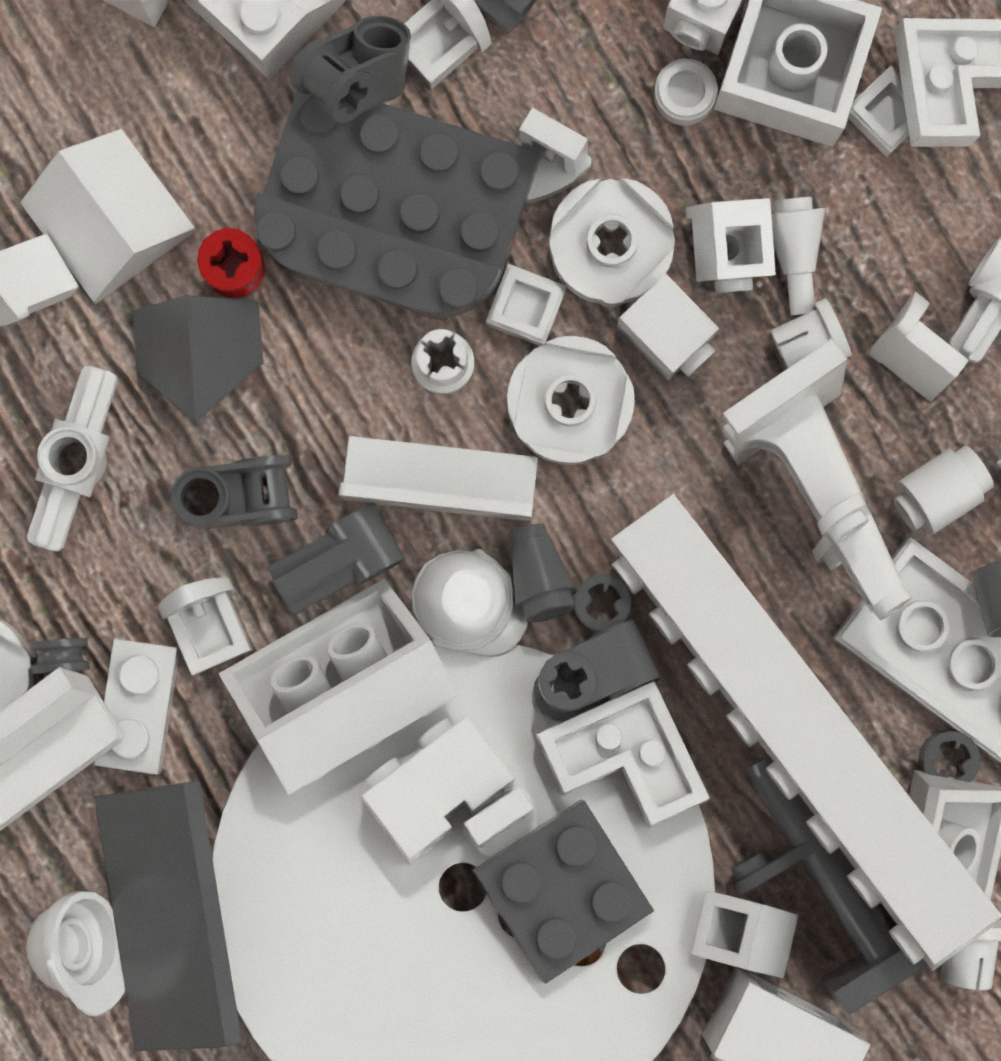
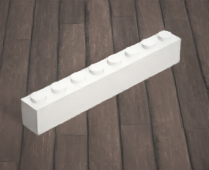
[611,493,1001,971]

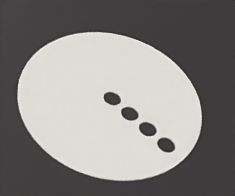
[212,640,715,1061]

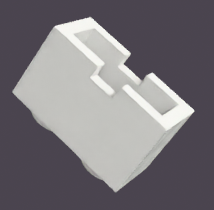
[362,716,515,865]

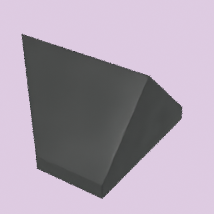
[133,295,264,423]

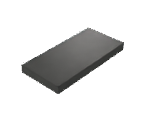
[95,780,242,1051]

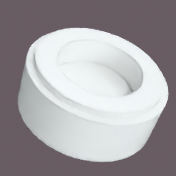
[653,59,718,126]

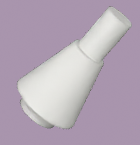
[771,197,826,315]

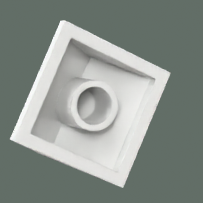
[20,129,197,304]
[909,770,1001,901]

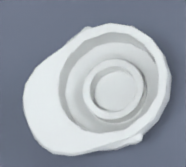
[411,549,529,656]
[26,891,125,1017]

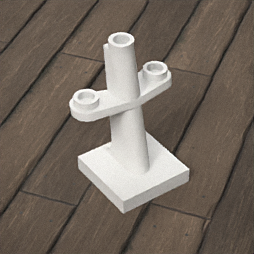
[723,339,912,621]

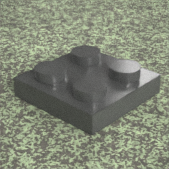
[472,799,654,984]

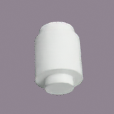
[893,445,994,535]

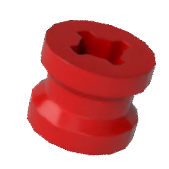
[197,228,266,299]

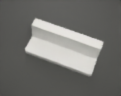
[338,436,538,522]
[0,667,123,831]

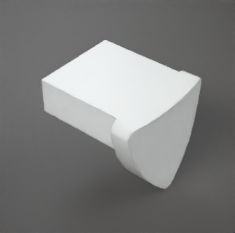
[404,0,492,89]
[519,107,591,204]
[0,233,79,326]
[869,291,969,402]
[158,577,253,676]
[462,786,538,858]

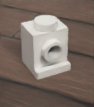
[686,198,776,293]

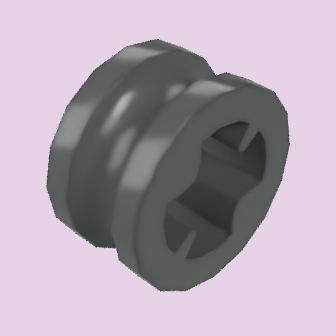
[574,574,631,632]
[29,638,90,674]
[918,730,981,782]

